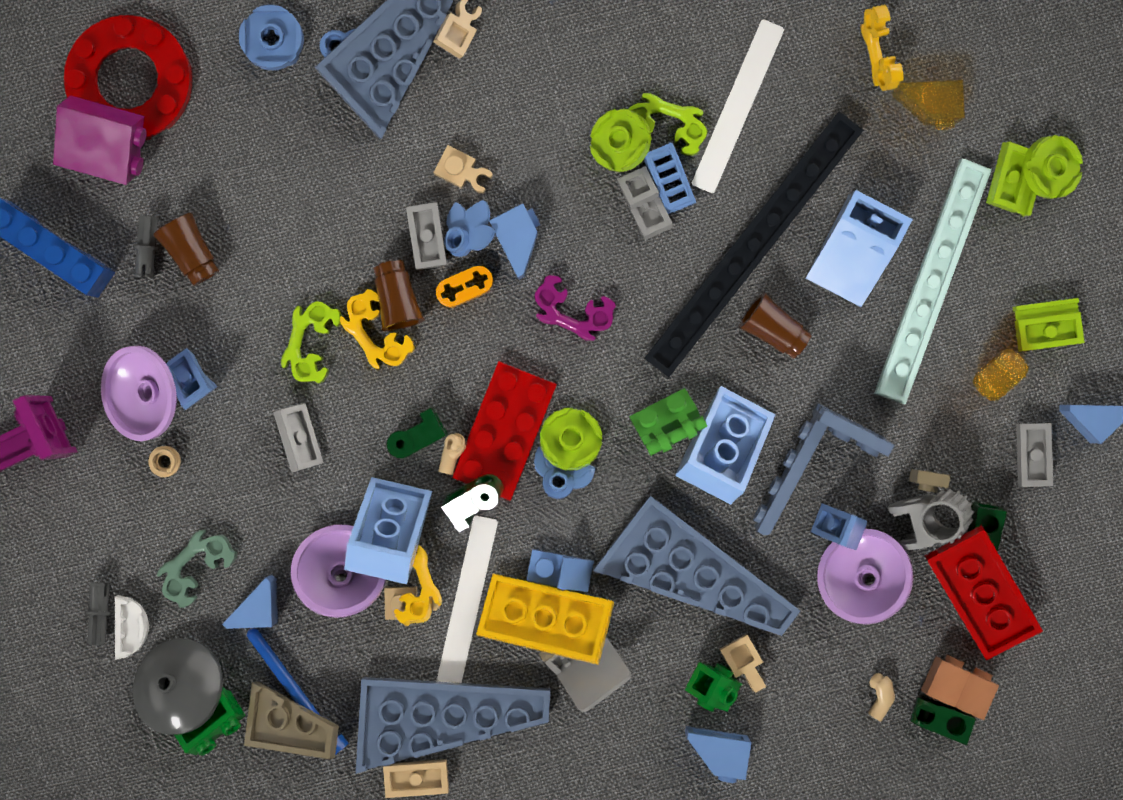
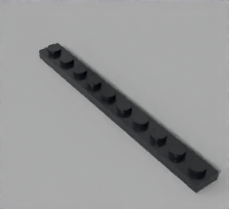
[643,111,864,378]

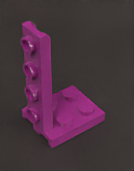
[0,395,78,472]

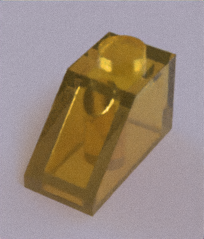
[892,80,965,130]

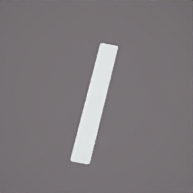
[692,19,784,193]
[436,515,498,683]

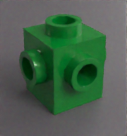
[685,662,742,712]

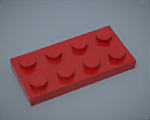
[452,361,557,501]
[924,525,1043,661]

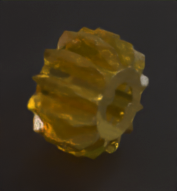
[972,349,1029,401]

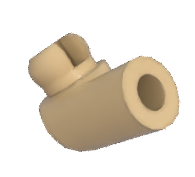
[438,433,466,475]
[868,673,895,722]

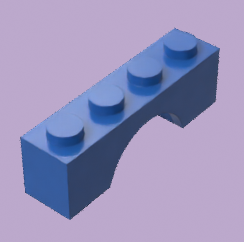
[0,198,116,298]

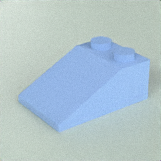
[675,386,775,505]
[344,477,432,584]

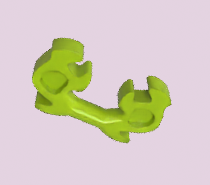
[629,93,707,156]
[281,301,341,384]

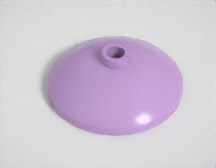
[101,346,177,441]
[291,524,386,617]
[817,529,913,624]

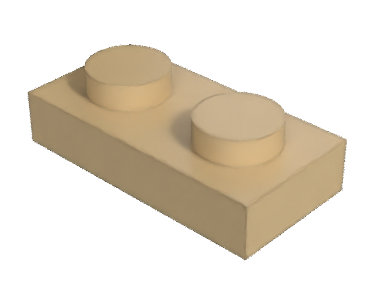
[383,759,449,798]

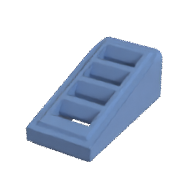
[643,142,696,215]

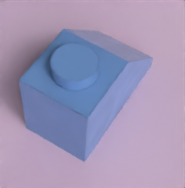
[489,204,540,280]
[685,726,751,783]

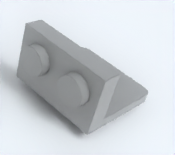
[539,636,632,712]

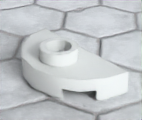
[115,595,149,660]

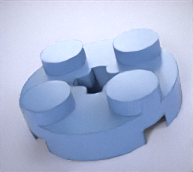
[239,5,304,70]

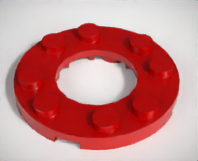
[64,15,193,141]

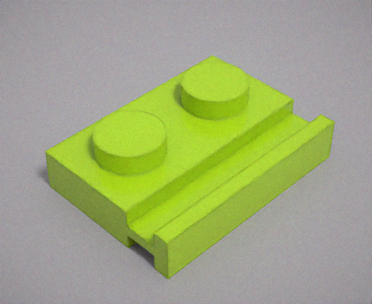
[986,141,1037,216]
[1012,298,1085,352]

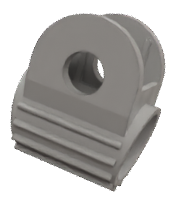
[888,489,975,551]

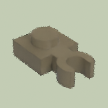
[909,469,950,493]

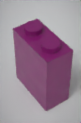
[53,95,147,185]

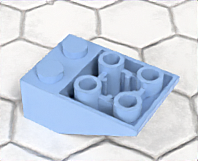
[805,190,913,307]

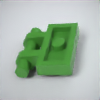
[629,388,708,456]

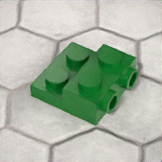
[174,687,246,756]

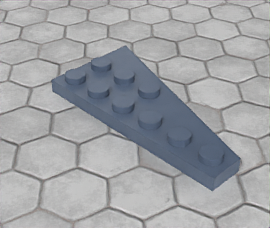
[314,0,454,139]
[593,495,800,636]
[356,677,551,774]

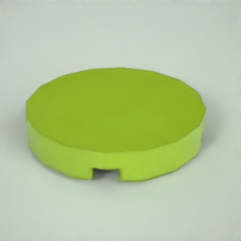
[590,108,651,172]
[1023,135,1083,199]
[540,408,602,470]

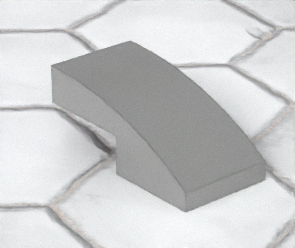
[617,166,673,241]

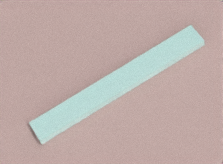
[874,158,992,404]

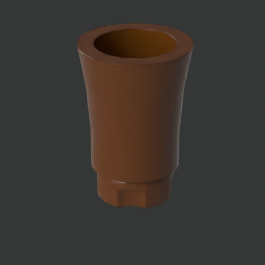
[153,213,219,286]
[373,260,425,331]
[738,292,812,359]

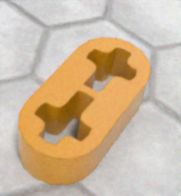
[436,266,493,308]

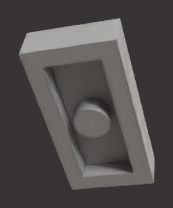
[406,202,448,270]
[273,403,324,473]
[1016,423,1053,487]

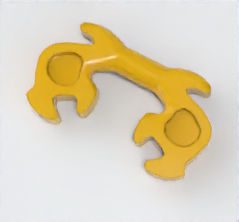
[860,5,903,91]
[340,289,415,369]
[394,545,442,626]

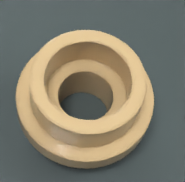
[148,446,181,477]

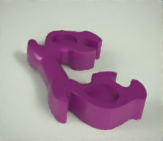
[535,275,616,341]

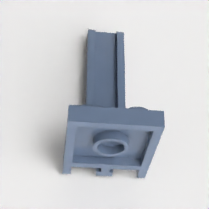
[753,403,894,535]

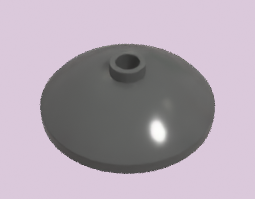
[133,638,223,735]

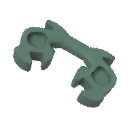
[157,529,237,608]

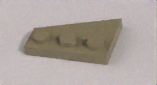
[244,681,339,759]

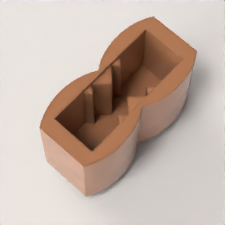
[921,655,999,720]

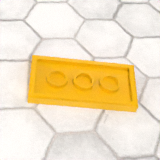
[476,574,614,665]

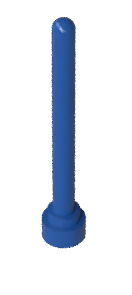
[247,628,349,754]

